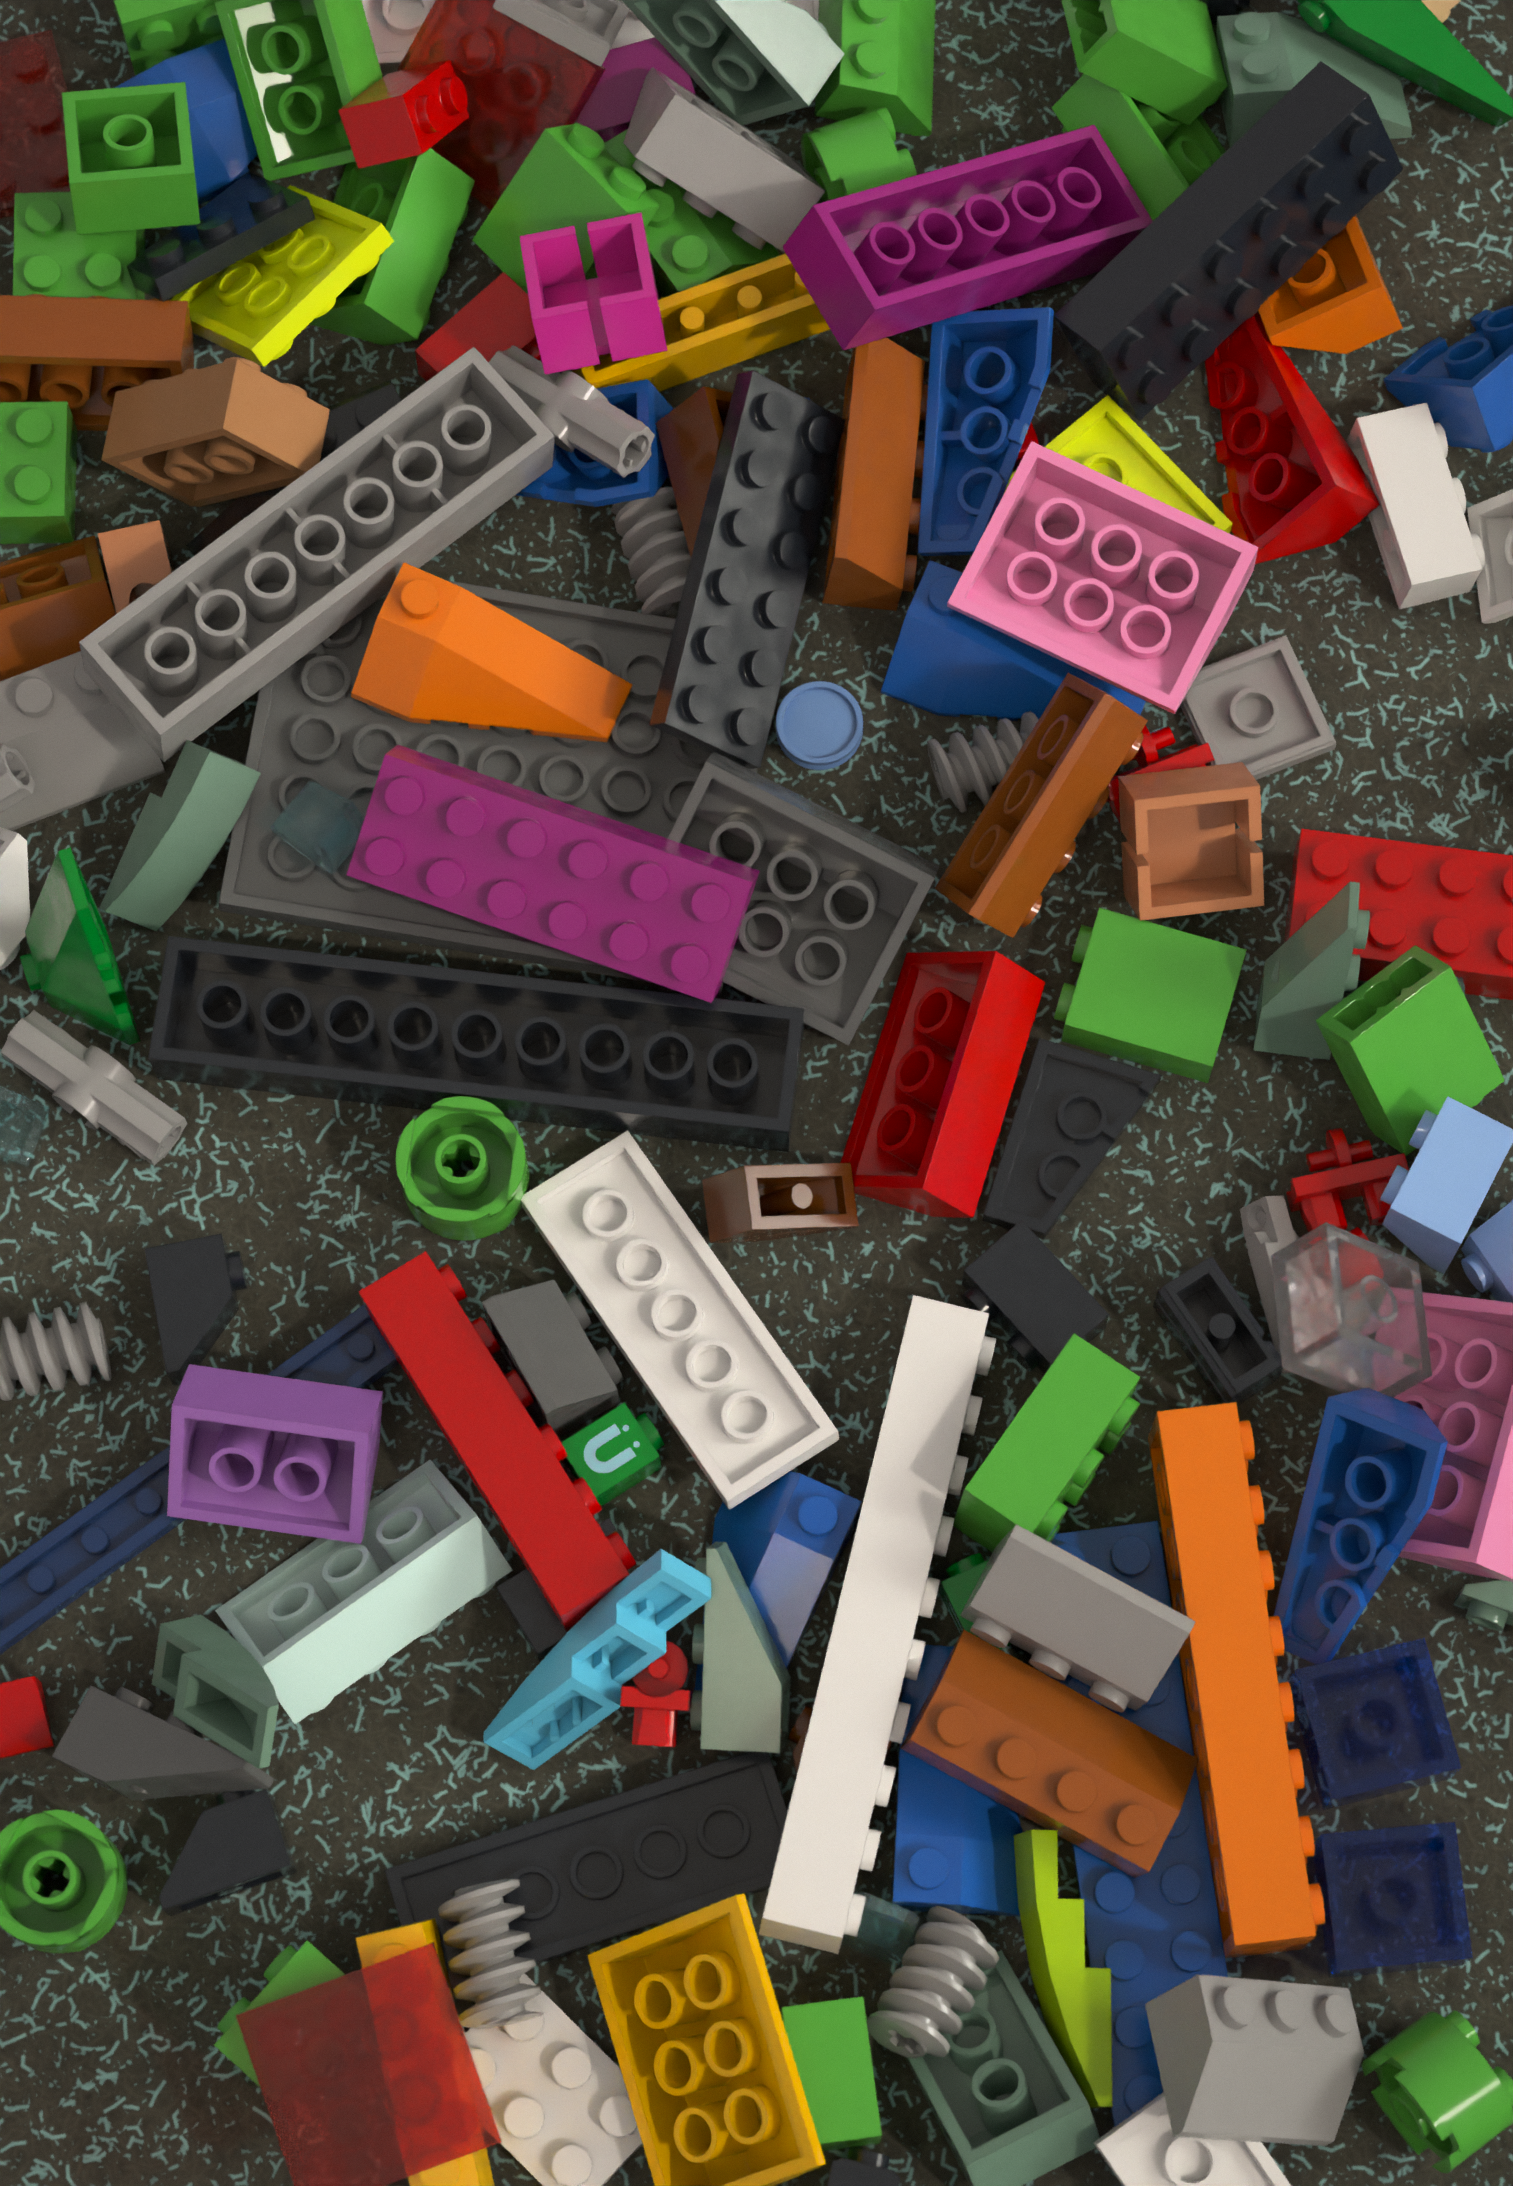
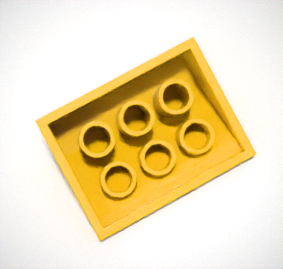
[587,1894,826,2186]

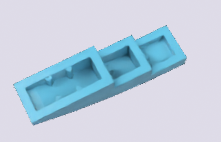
[483,1549,711,1770]

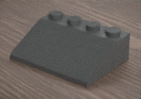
[667,752,939,1046]

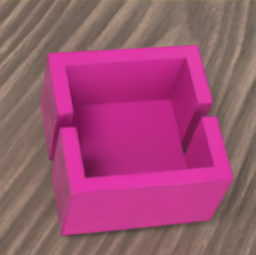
[519,213,667,375]

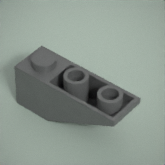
[52,1686,274,1801]

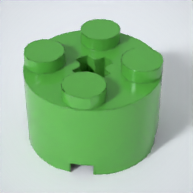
[801,106,917,204]
[396,1096,529,1241]
[0,1809,128,1954]
[1362,2010,1513,2173]

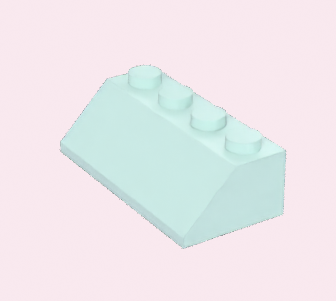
[215,1460,512,1724]

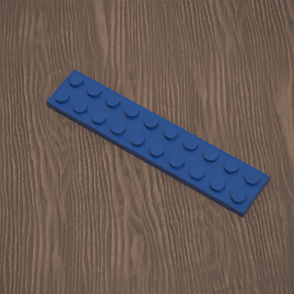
[1047,1521,1228,2186]

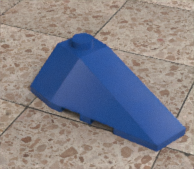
[115,38,258,205]
[1383,305,1513,453]
[918,307,1054,556]
[516,379,674,507]
[881,560,1146,721]
[1274,1388,1448,1667]
[695,1471,862,1690]
[891,1645,1023,1917]

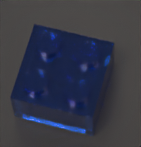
[1288,1638,1462,1810]
[1314,1822,1473,1978]

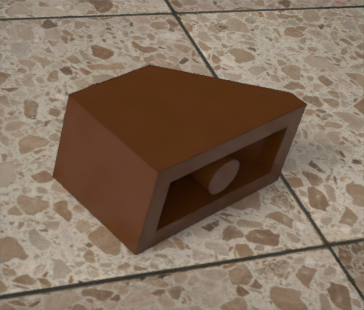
[702,1163,859,1243]

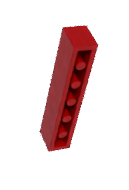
[358,1251,637,1632]

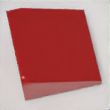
[0,1676,54,1759]

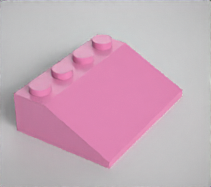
[947,441,1258,714]
[1367,1289,1513,1582]

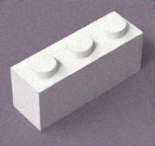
[1346,403,1485,609]

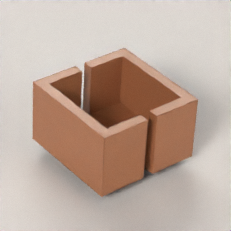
[1118,762,1264,921]

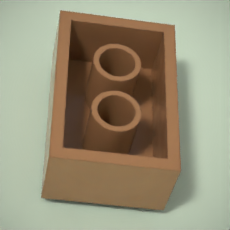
[101,357,330,507]

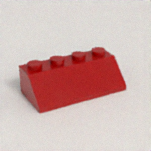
[840,951,1046,1218]

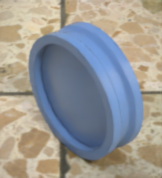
[776,681,863,770]

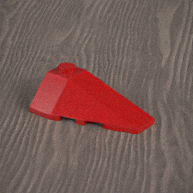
[1205,311,1380,564]

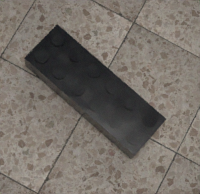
[1054,61,1403,421]

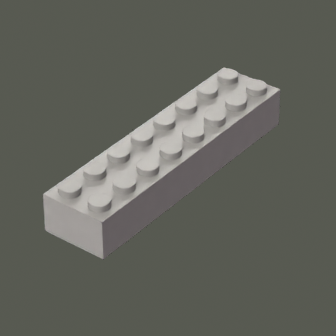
[79,347,555,762]

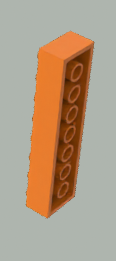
[1148,1402,1325,1958]

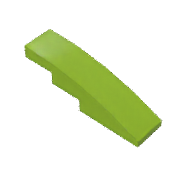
[1014,1830,1112,2109]

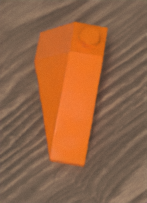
[1258,215,1403,354]
[351,562,633,742]

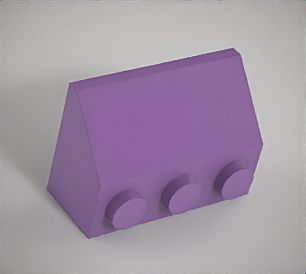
[167,1364,383,1544]

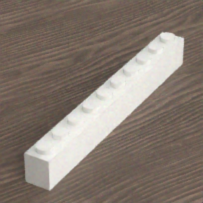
[759,1295,996,1954]

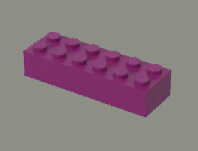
[782,125,1153,351]
[346,745,760,1003]

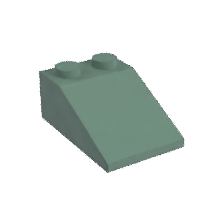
[622,0,844,125]
[1216,12,1412,147]
[905,1950,1100,2186]

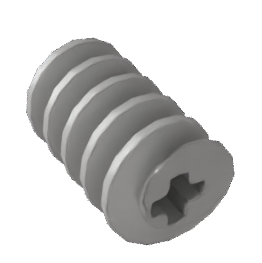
[610,487,691,619]
[927,711,1039,813]
[0,1302,112,1401]
[438,1878,545,2029]
[867,1906,999,2058]

